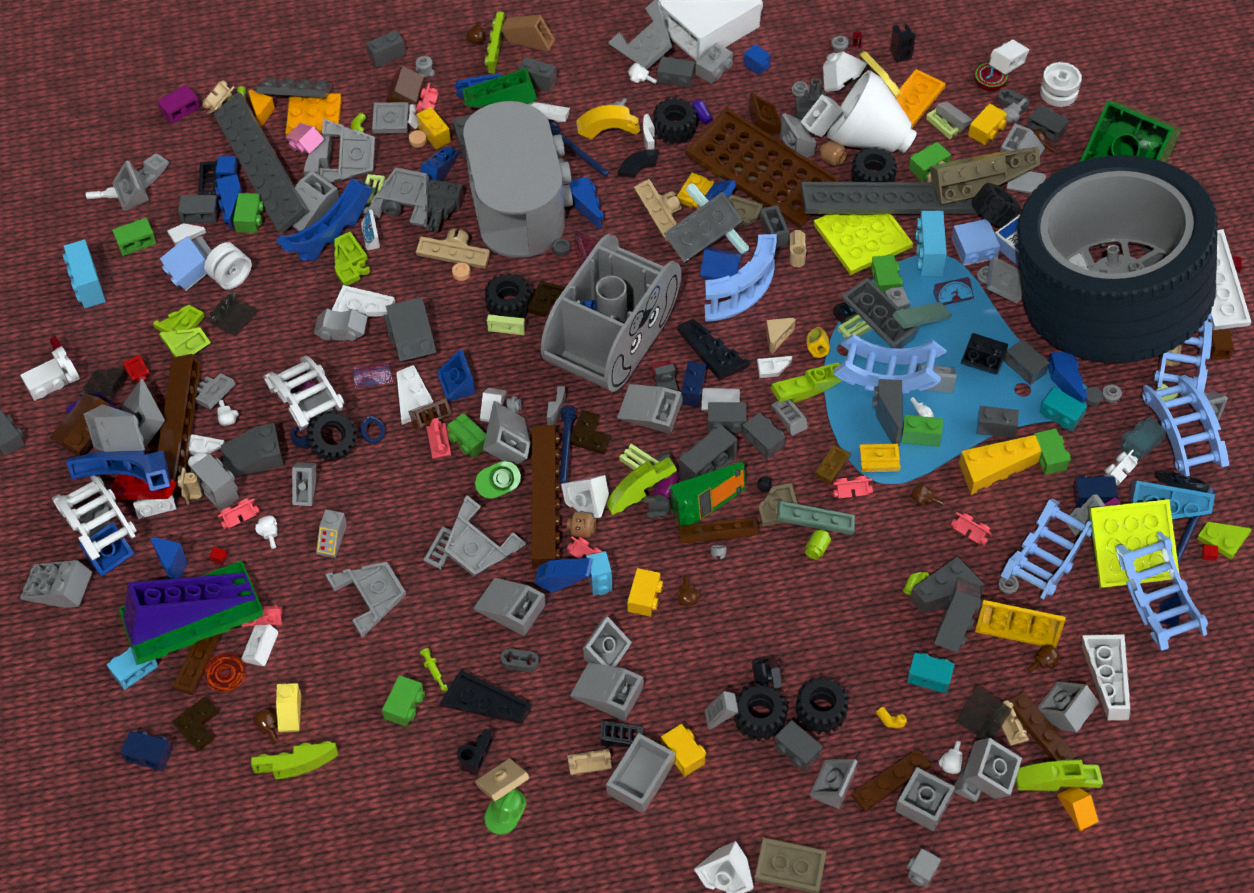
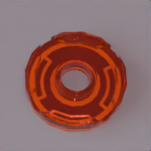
[204,653,246,692]

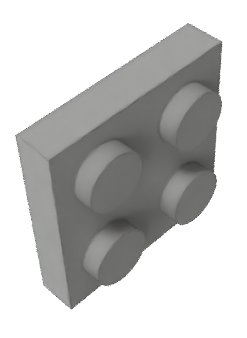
[372,102,409,134]
[986,257,1022,303]

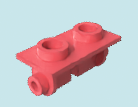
[415,83,438,114]
[426,418,451,459]
[831,476,873,499]
[218,498,259,529]
[951,512,992,545]
[567,536,602,559]
[242,605,282,627]

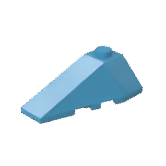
[1129,480,1215,519]

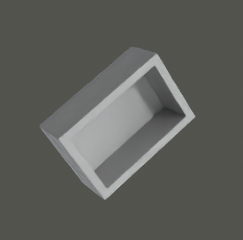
[606,733,675,814]

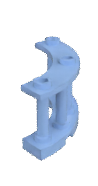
[705,234,777,322]
[1153,314,1212,393]
[833,334,947,394]
[1142,375,1229,476]
[1001,498,1092,599]
[1116,531,1208,651]

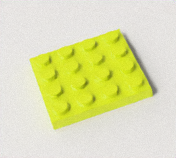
[814,214,913,275]
[1089,499,1179,588]

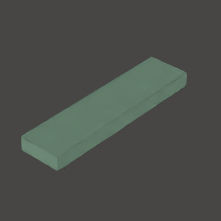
[892,302,952,329]
[777,501,855,535]

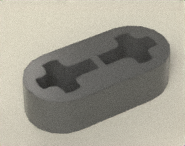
[997,89,1030,113]
[501,649,539,672]

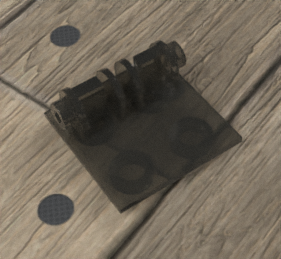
[206,291,257,336]
[79,366,125,402]
[956,687,1012,740]

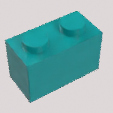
[1039,387,1087,431]
[907,653,955,694]

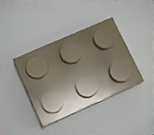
[755,838,827,893]

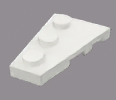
[332,285,395,317]
[397,365,435,425]

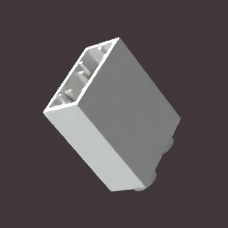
[660,0,763,62]

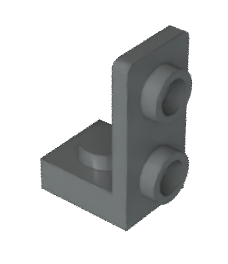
[654,364,683,407]

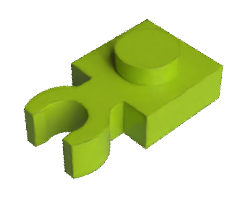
[335,260,370,286]

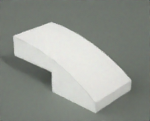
[643,114,654,150]

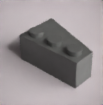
[910,557,985,614]
[934,577,982,653]

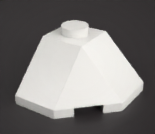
[823,52,867,92]
[561,475,609,518]
[694,841,753,893]

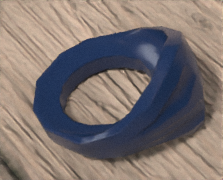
[360,416,385,443]
[291,424,311,449]

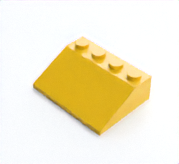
[975,600,1066,649]

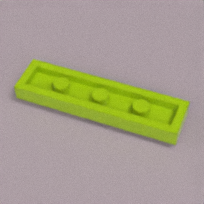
[485,12,505,74]

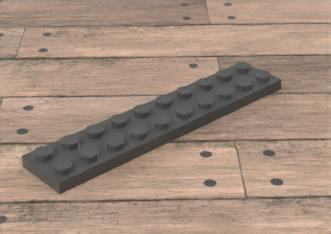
[214,92,308,233]
[800,182,979,214]

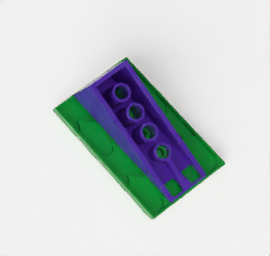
[119,560,263,665]

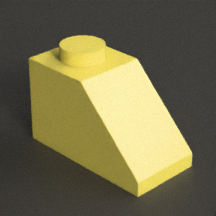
[276,683,301,732]

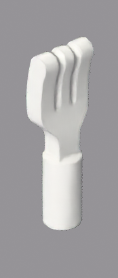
[408,104,418,129]
[86,187,118,199]

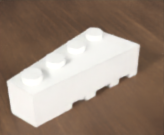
[1082,635,1130,720]

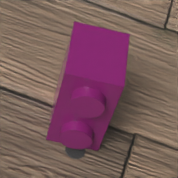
[157,85,200,125]

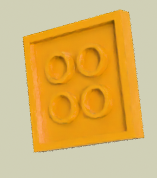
[286,93,342,137]

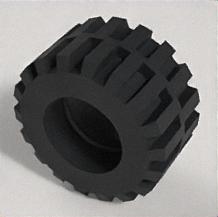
[653,98,697,144]
[851,147,897,182]
[972,183,1021,227]
[485,273,532,318]
[306,410,357,461]
[795,677,849,735]
[734,683,787,741]

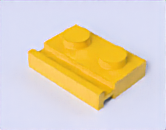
[677,173,715,209]
[859,444,901,472]

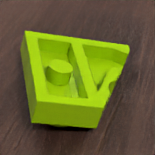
[334,232,368,270]
[153,305,205,332]
[159,327,211,357]
[1197,522,1252,560]

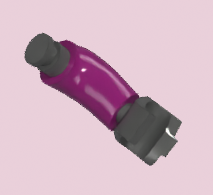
[643,452,680,519]

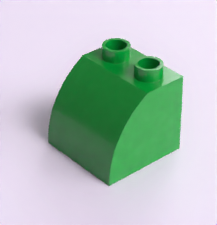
[1080,100,1182,162]

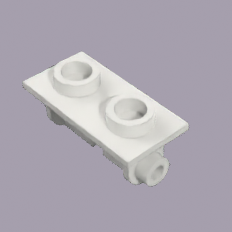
[1104,449,1138,485]
[133,493,176,519]

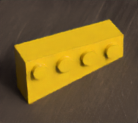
[959,435,1042,495]

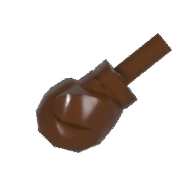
[466,22,484,44]
[1033,129,1056,153]
[911,483,945,506]
[678,576,701,606]
[1027,645,1060,673]
[253,709,278,744]

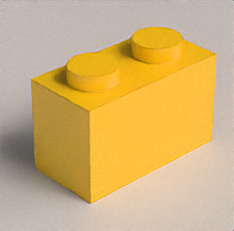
[968,103,1007,146]
[416,107,451,150]
[627,568,663,617]
[661,724,706,777]

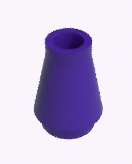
[691,99,713,125]

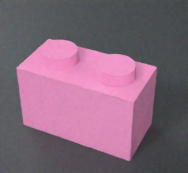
[286,123,324,154]

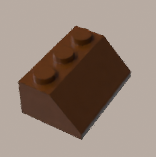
[50,394,114,456]

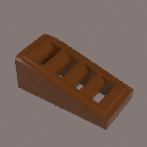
[408,398,452,429]

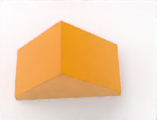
[248,90,275,126]
[1057,787,1098,831]

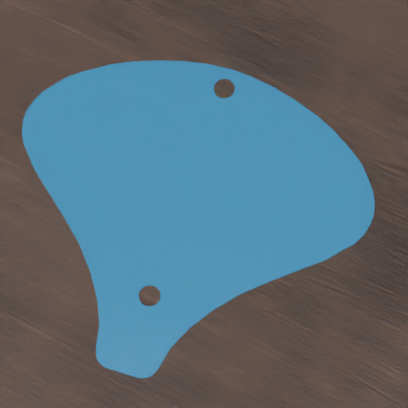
[824,255,1088,484]

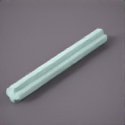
[686,183,749,254]

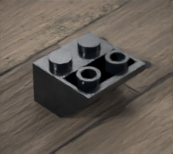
[961,333,1008,375]

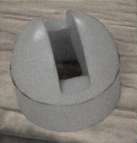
[711,545,726,560]

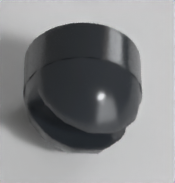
[757,477,772,492]

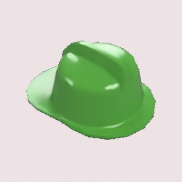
[475,461,521,499]
[484,789,526,835]

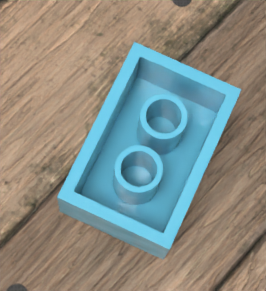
[915,211,947,277]
[62,240,106,309]

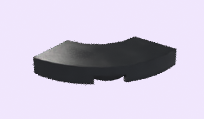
[618,149,658,178]
[1155,471,1209,492]

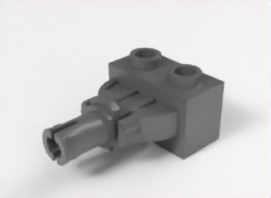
[795,78,831,121]
[427,179,464,232]

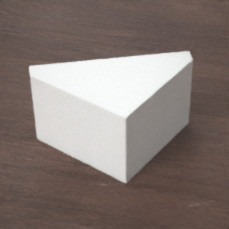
[480,388,507,422]

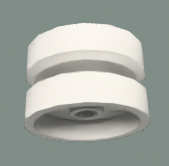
[1040,62,1081,107]
[204,242,252,289]

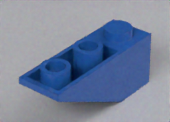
[421,146,460,181]
[215,174,242,230]
[569,177,604,229]
[1048,352,1087,403]
[534,558,592,593]

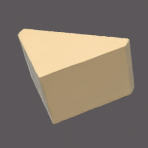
[766,318,796,354]

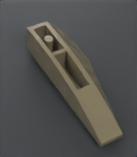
[930,147,1040,204]

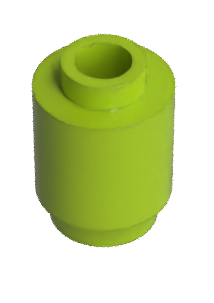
[805,530,831,560]

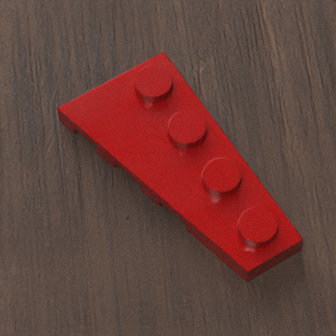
[110,474,177,500]

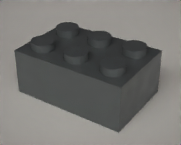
[679,425,737,482]

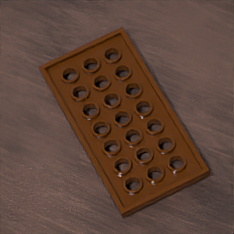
[685,107,841,228]

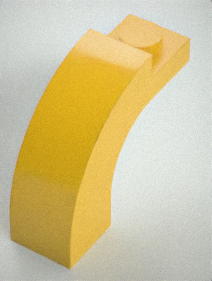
[576,105,640,139]

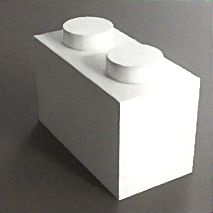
[989,40,1029,75]
[801,95,843,137]
[21,358,68,401]

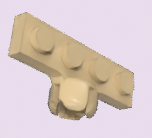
[634,179,681,241]
[416,228,491,269]

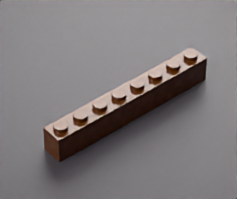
[157,354,201,493]
[531,425,560,569]

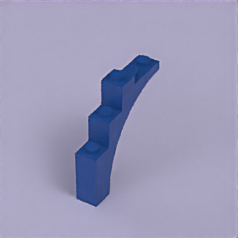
[276,178,373,262]
[66,450,170,491]

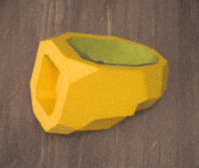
[807,327,830,358]

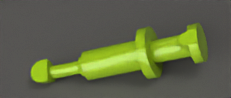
[420,648,448,691]

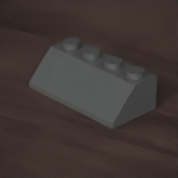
[841,277,919,349]

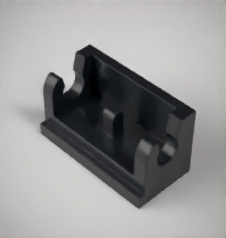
[890,24,916,63]

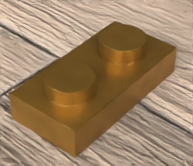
[814,445,851,485]

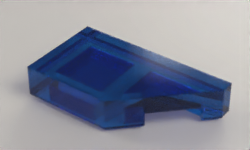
[1158,592,1181,626]

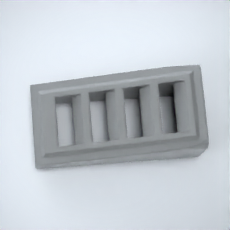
[771,400,808,436]
[423,526,452,570]
[704,691,738,730]

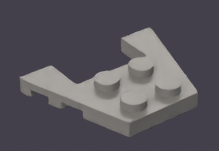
[608,0,672,69]
[319,119,375,183]
[363,168,429,228]
[444,495,526,577]
[325,562,406,637]

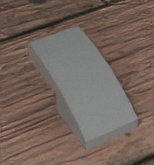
[138,153,169,189]
[547,386,566,425]
[1066,495,1105,536]

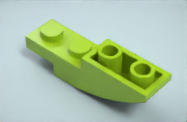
[771,362,843,403]
[606,457,677,515]
[251,741,338,779]
[1015,760,1103,791]

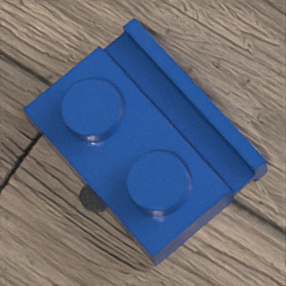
[698,180,737,208]

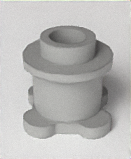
[416,56,435,78]

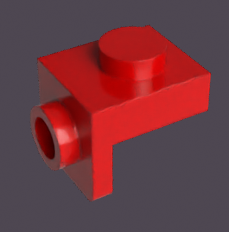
[123,355,150,383]

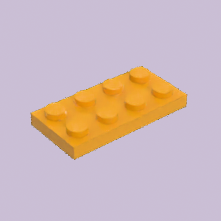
[896,69,946,129]

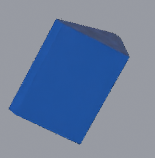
[700,247,743,280]
[437,349,475,401]
[79,521,135,576]
[150,537,188,579]

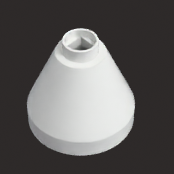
[827,70,917,153]

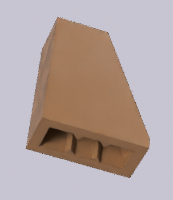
[501,15,555,51]

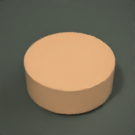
[409,130,427,148]
[452,263,471,281]

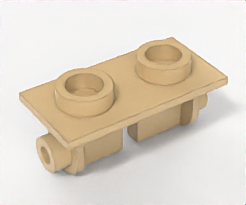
[203,81,234,114]
[178,468,203,504]
[993,700,1029,746]
[567,749,612,775]

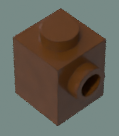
[1210,330,1234,360]

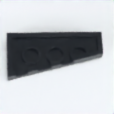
[677,319,750,380]
[440,670,532,724]

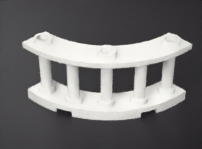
[263,355,344,431]
[52,475,137,561]

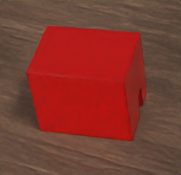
[1202,545,1218,561]
[209,547,228,565]

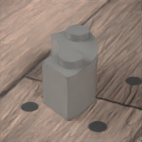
[314,309,368,341]

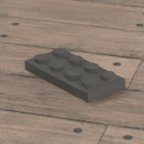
[256,77,332,97]
[663,192,744,263]

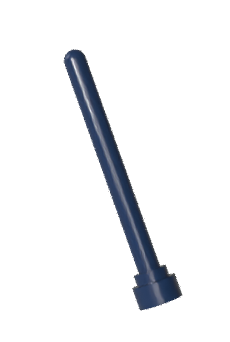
[549,122,609,177]
[559,406,576,484]
[1176,486,1215,564]

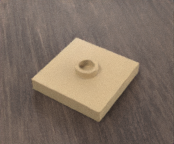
[475,758,529,801]

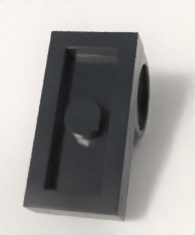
[752,656,782,688]
[457,729,494,776]

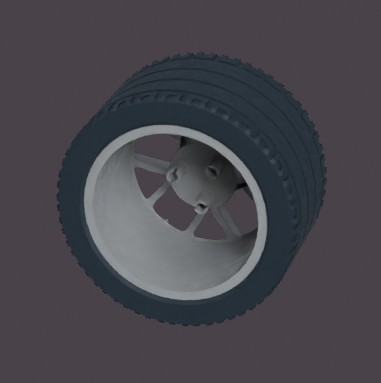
[1017,155,1218,363]

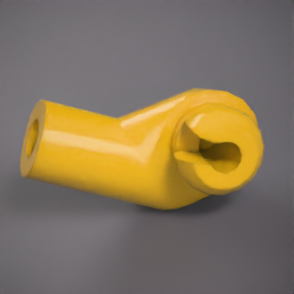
[876,707,907,729]

